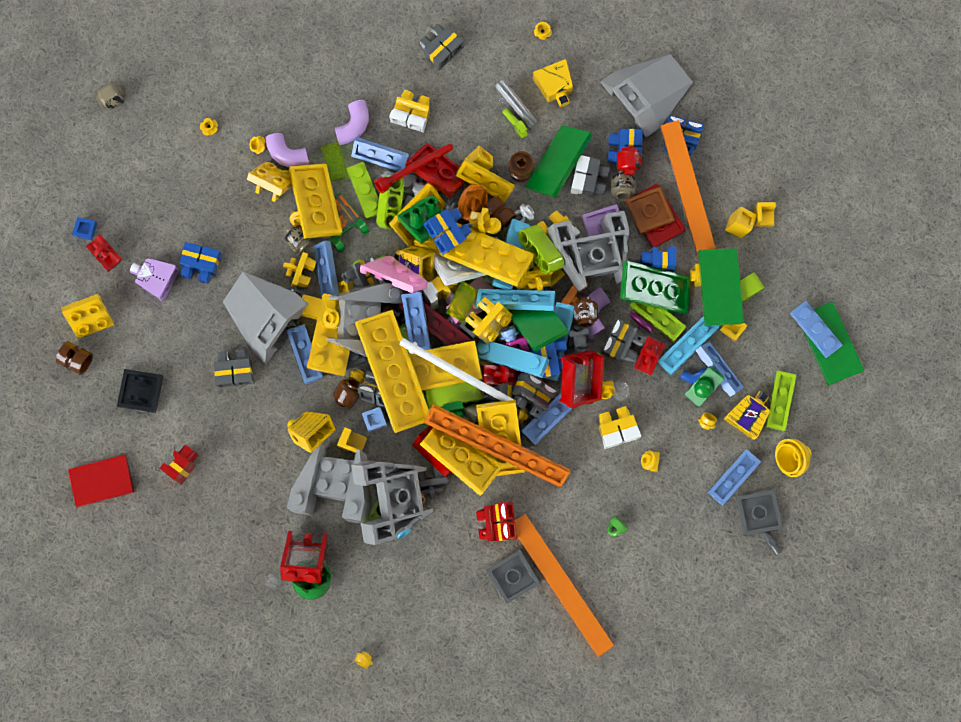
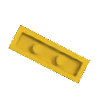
[456,158,514,202]

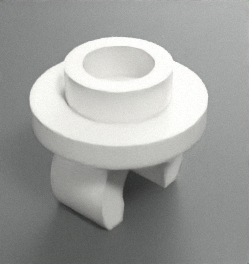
[514,204,534,223]

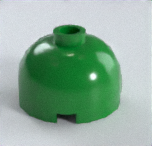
[292,560,331,600]

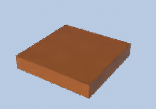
[625,186,675,235]

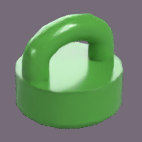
[608,516,628,537]

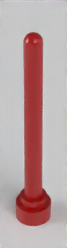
[374,143,453,194]

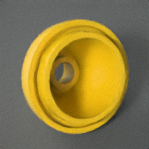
[775,438,812,477]

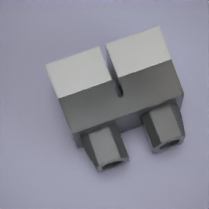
[571,155,610,197]

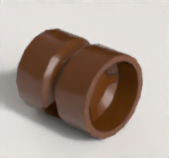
[509,151,534,182]
[484,196,517,232]
[56,341,93,375]

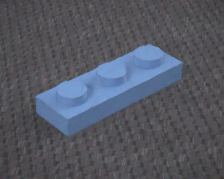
[351,137,409,171]
[313,241,339,298]
[401,291,431,350]
[790,301,843,358]
[286,324,323,385]
[696,341,744,397]
[521,393,573,446]
[707,449,761,506]

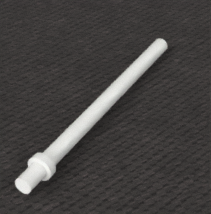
[399,338,516,401]

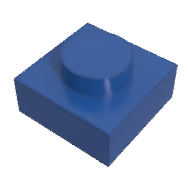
[72,217,97,241]

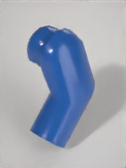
[680,368,706,384]

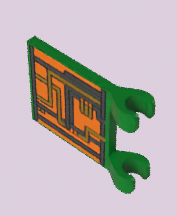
[327,192,370,253]

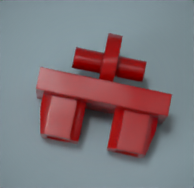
[86,234,123,272]
[634,336,665,376]
[482,365,517,386]

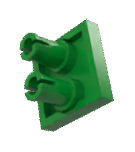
[397,196,443,244]

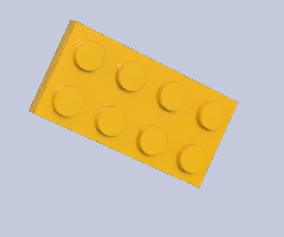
[289,164,342,239]
[307,293,350,376]
[408,341,483,391]
[476,400,525,476]
[420,427,503,496]

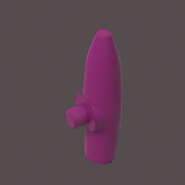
[629,312,654,333]

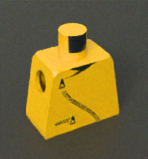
[533,59,573,107]

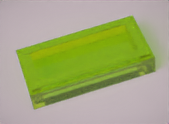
[320,141,349,182]
[446,281,478,323]

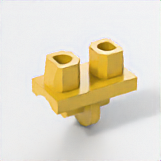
[469,208,501,235]
[283,252,317,288]
[517,266,553,291]

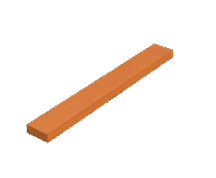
[660,120,716,257]
[424,404,571,488]
[513,514,614,657]

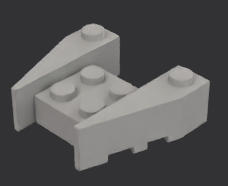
[547,211,629,292]
[327,283,403,357]
[287,444,372,524]
[351,460,433,545]

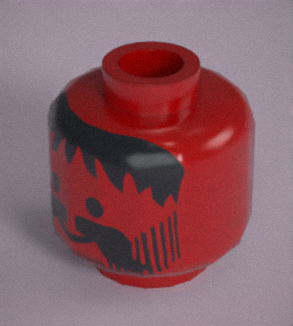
[617,146,642,175]

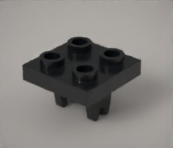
[117,369,164,413]

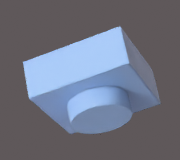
[362,407,387,432]

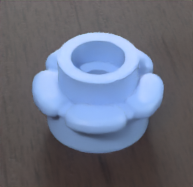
[500,326,519,342]

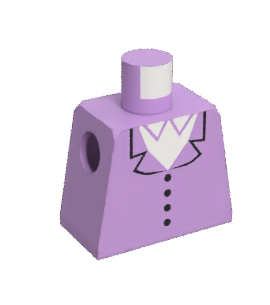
[130,258,180,302]

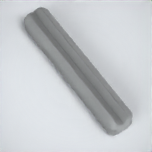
[495,79,537,127]

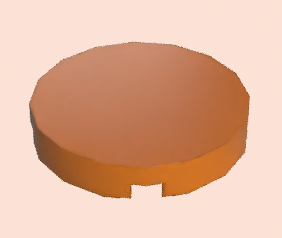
[458,184,488,222]

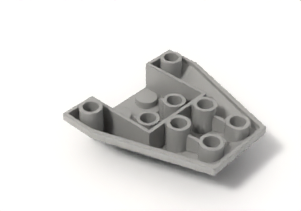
[600,54,693,139]
[223,272,308,364]

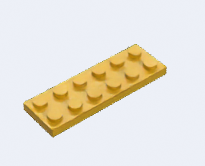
[414,223,535,287]
[355,310,429,433]

